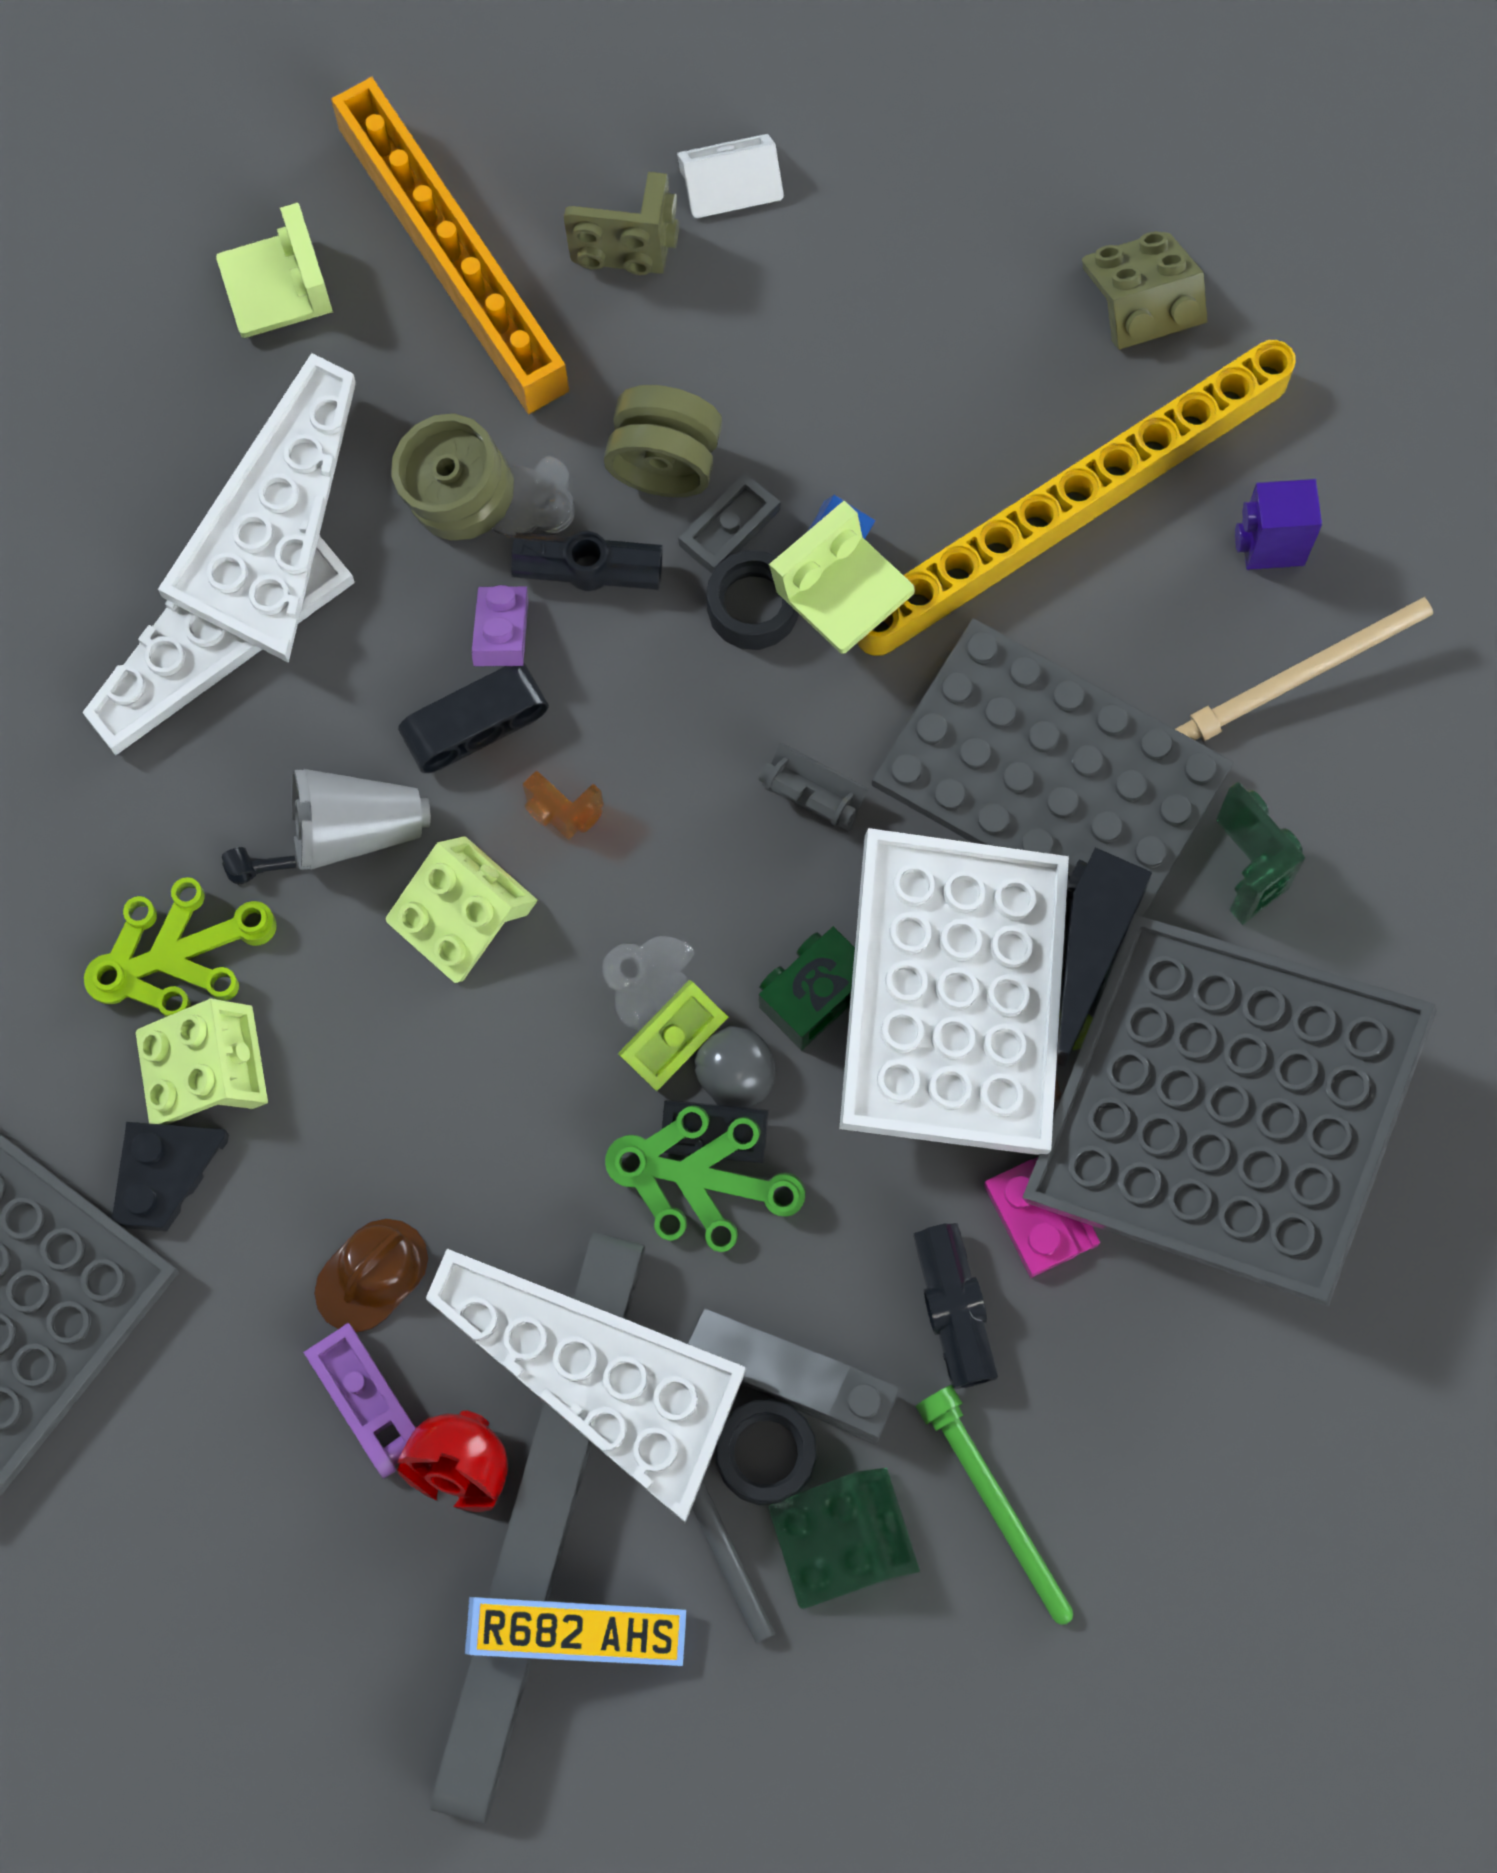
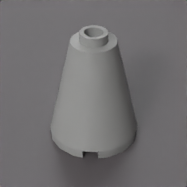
[291,769,431,870]

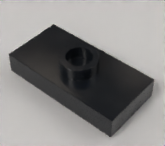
[662,1100,769,1163]

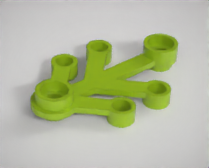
[84,877,277,1017]

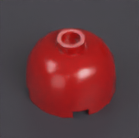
[397,1410,508,1512]

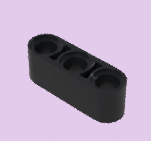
[398,662,549,773]

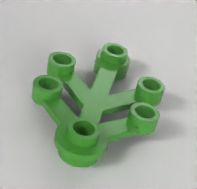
[605,1106,806,1252]

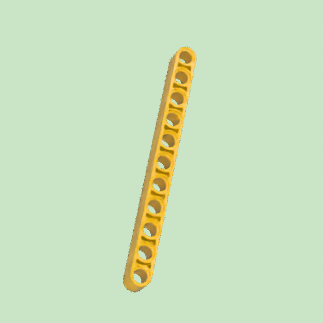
[857,340,1296,656]

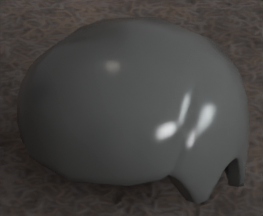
[694,1026,776,1108]

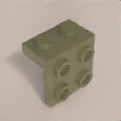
[563,171,679,275]
[1082,231,1208,350]

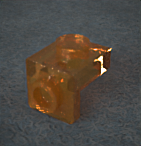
[522,770,604,840]

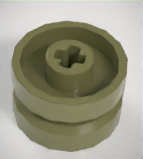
[604,385,722,497]
[391,413,514,541]

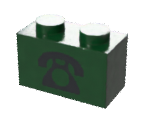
[759,926,855,1051]

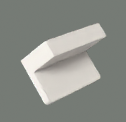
[677,134,784,218]

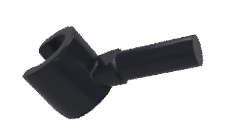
[222,847,296,884]

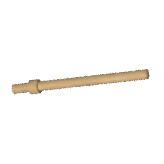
[1175,597,1433,741]

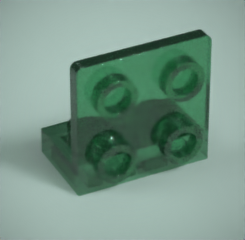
[1216,782,1306,925]
[769,1467,920,1609]

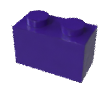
[1235,479,1322,570]

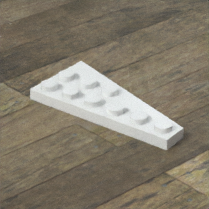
[158,353,356,663]
[82,535,355,756]

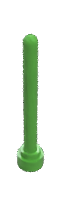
[915,1384,1073,1625]

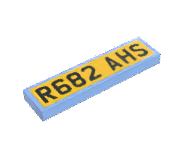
[465,1597,686,1666]

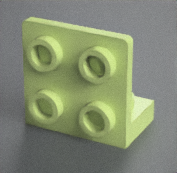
[216,203,333,338]
[769,501,915,654]
[386,836,538,983]
[136,998,268,1125]

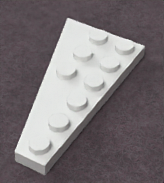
[426,1249,746,1523]

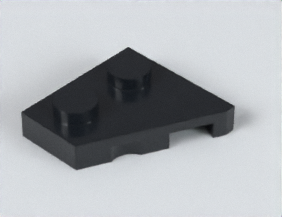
[112,1122,229,1232]

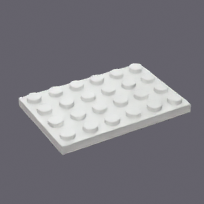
[839,828,1069,1155]

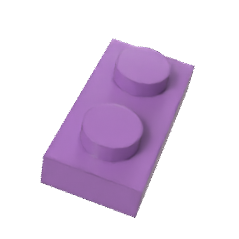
[472,585,528,666]

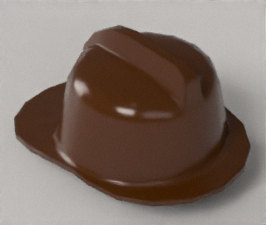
[314,1219,428,1333]

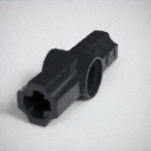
[511,531,663,591]
[913,1223,998,1389]

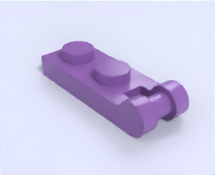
[303,1323,416,1479]

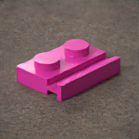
[984,1158,1100,1278]

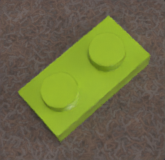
[618,980,728,1091]

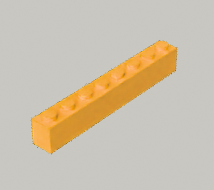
[331,77,569,415]

